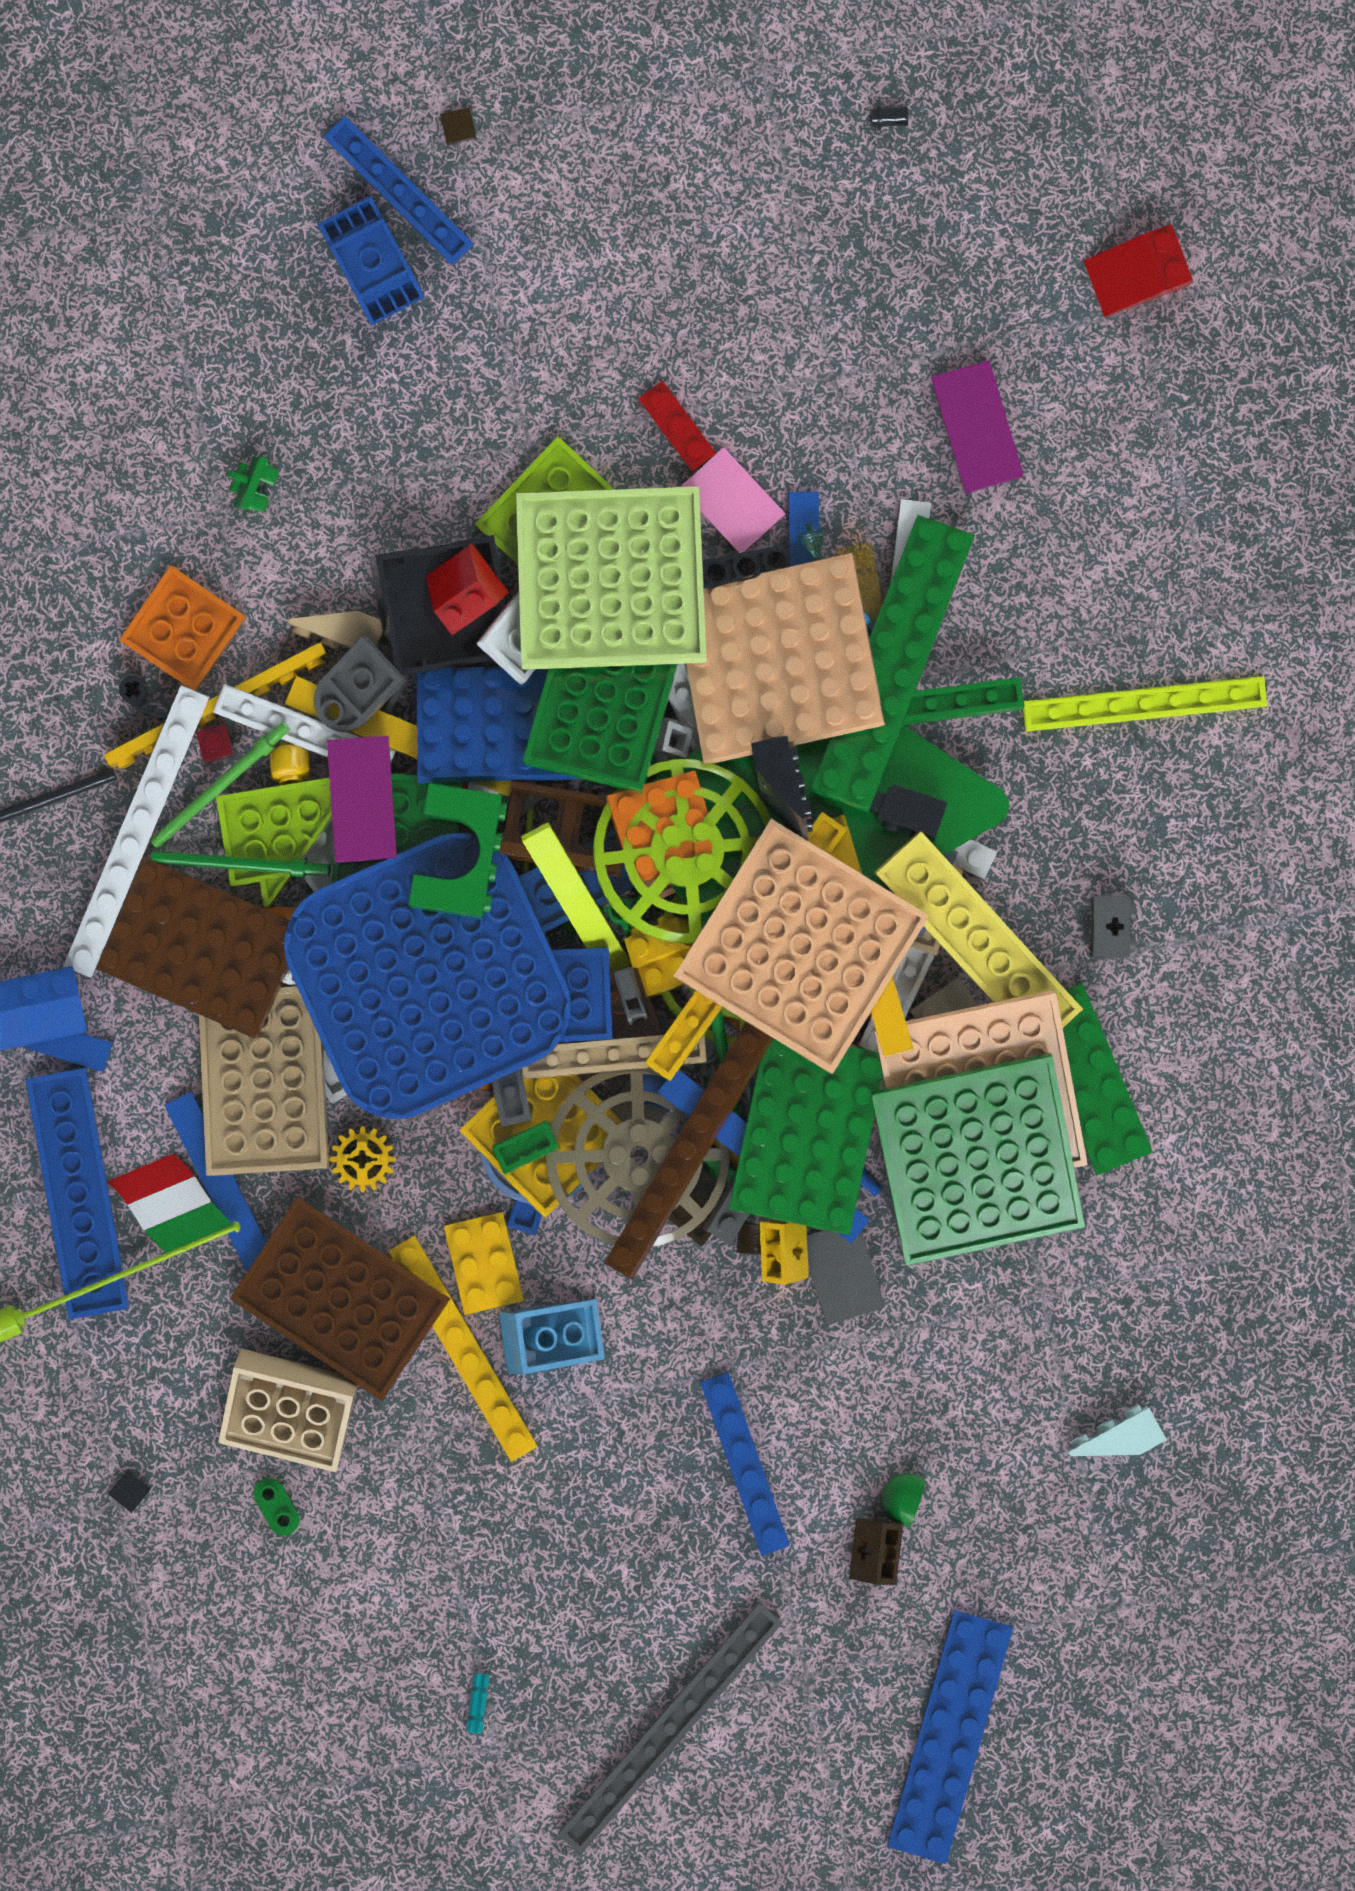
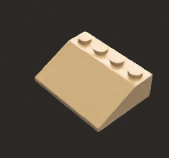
[218,1348,358,1473]

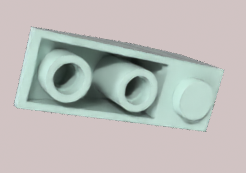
[1066,1404,1167,1456]

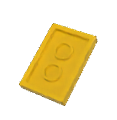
[444,1212,524,1315]

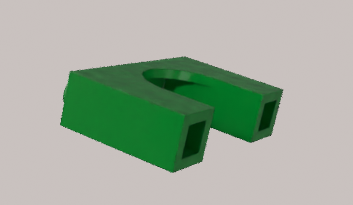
[409,783,507,919]

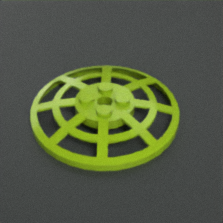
[593,759,771,943]

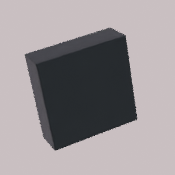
[108,1470,152,1513]

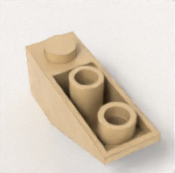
[288,611,383,650]

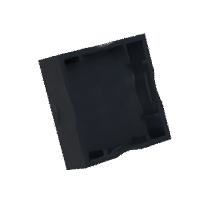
[369,535,505,676]

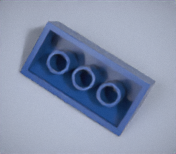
[0,966,87,1051]

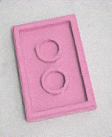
[681,447,785,553]

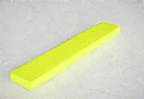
[521,822,632,973]

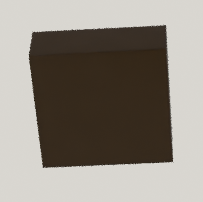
[440,107,477,145]

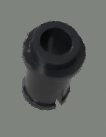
[870,105,908,130]

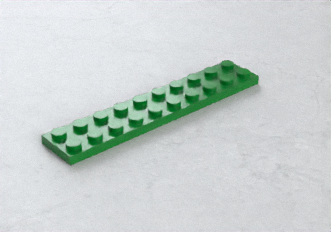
[811,515,975,812]

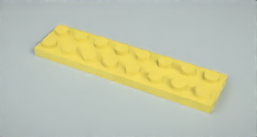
[874,831,1083,1028]

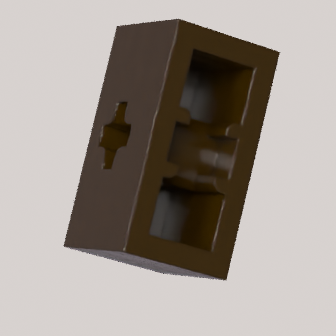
[849,1518,904,1585]

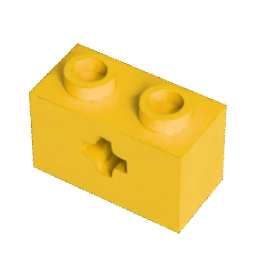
[760,1219,809,1285]

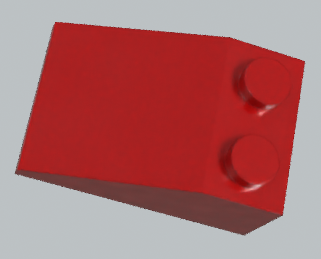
[1083,224,1193,318]

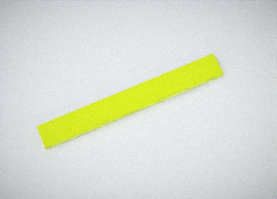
[1023,676,1267,732]

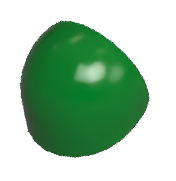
[880,1473,925,1528]

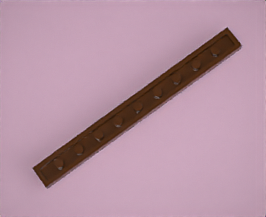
[604,1022,774,1280]

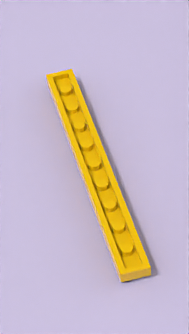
[645,812,847,1082]

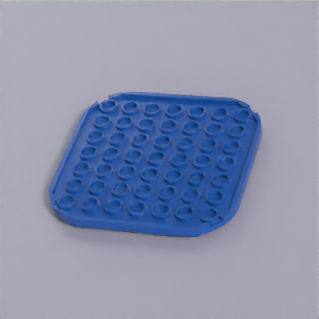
[284,833,571,1119]

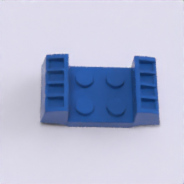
[317,196,425,326]

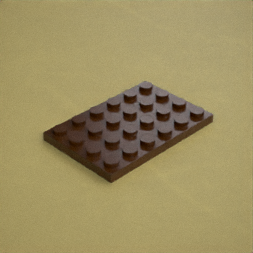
[95,856,290,1040]
[230,1196,451,1401]

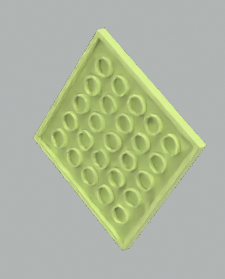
[516,487,706,670]

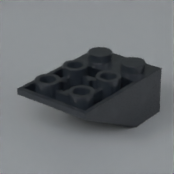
[751,736,813,841]

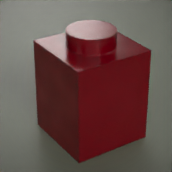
[196,724,236,764]

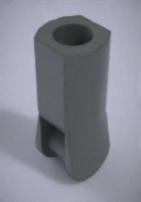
[613,967,648,1025]

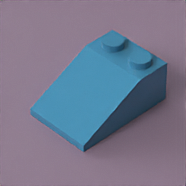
[499,1299,605,1375]

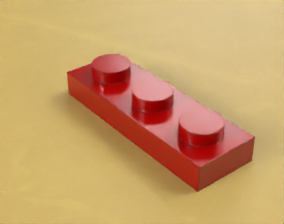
[638,381,717,473]

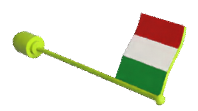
[0,1154,241,1343]

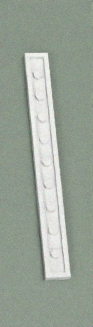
[63,685,209,978]

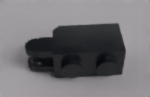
[869,784,948,842]

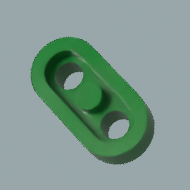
[253,1478,300,1536]

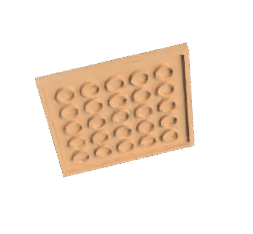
[686,553,885,763]
[674,819,929,1074]
[874,990,1088,1168]

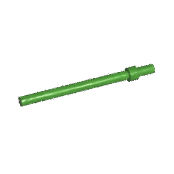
[150,721,291,848]

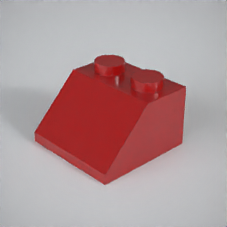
[426,543,508,635]

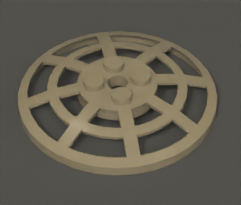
[546,1068,730,1247]

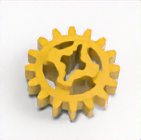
[329,1126,396,1192]

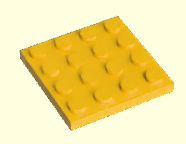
[459,1070,622,1218]

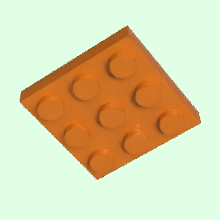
[119,565,247,691]
[606,770,713,885]

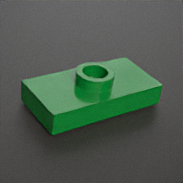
[491,1120,561,1175]

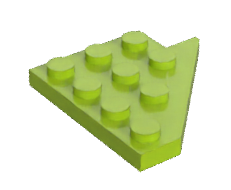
[216,778,332,907]

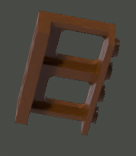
[499,780,624,878]

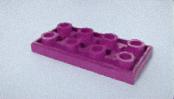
[931,360,1024,494]
[327,736,397,863]

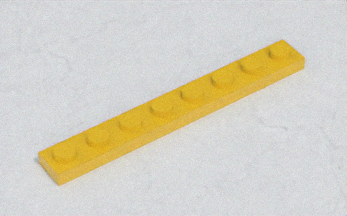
[104,642,328,770]
[389,1235,538,1462]

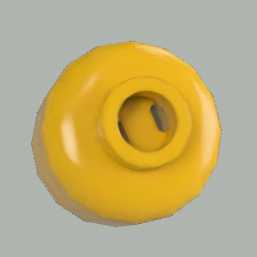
[270,741,310,786]

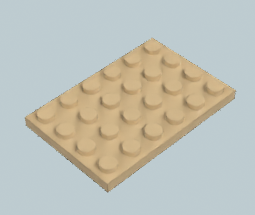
[199,986,329,1176]

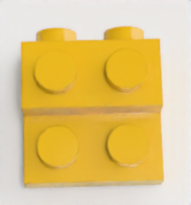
[624,914,694,998]

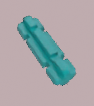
[466,1672,490,1734]

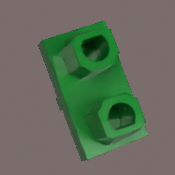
[225,456,280,512]

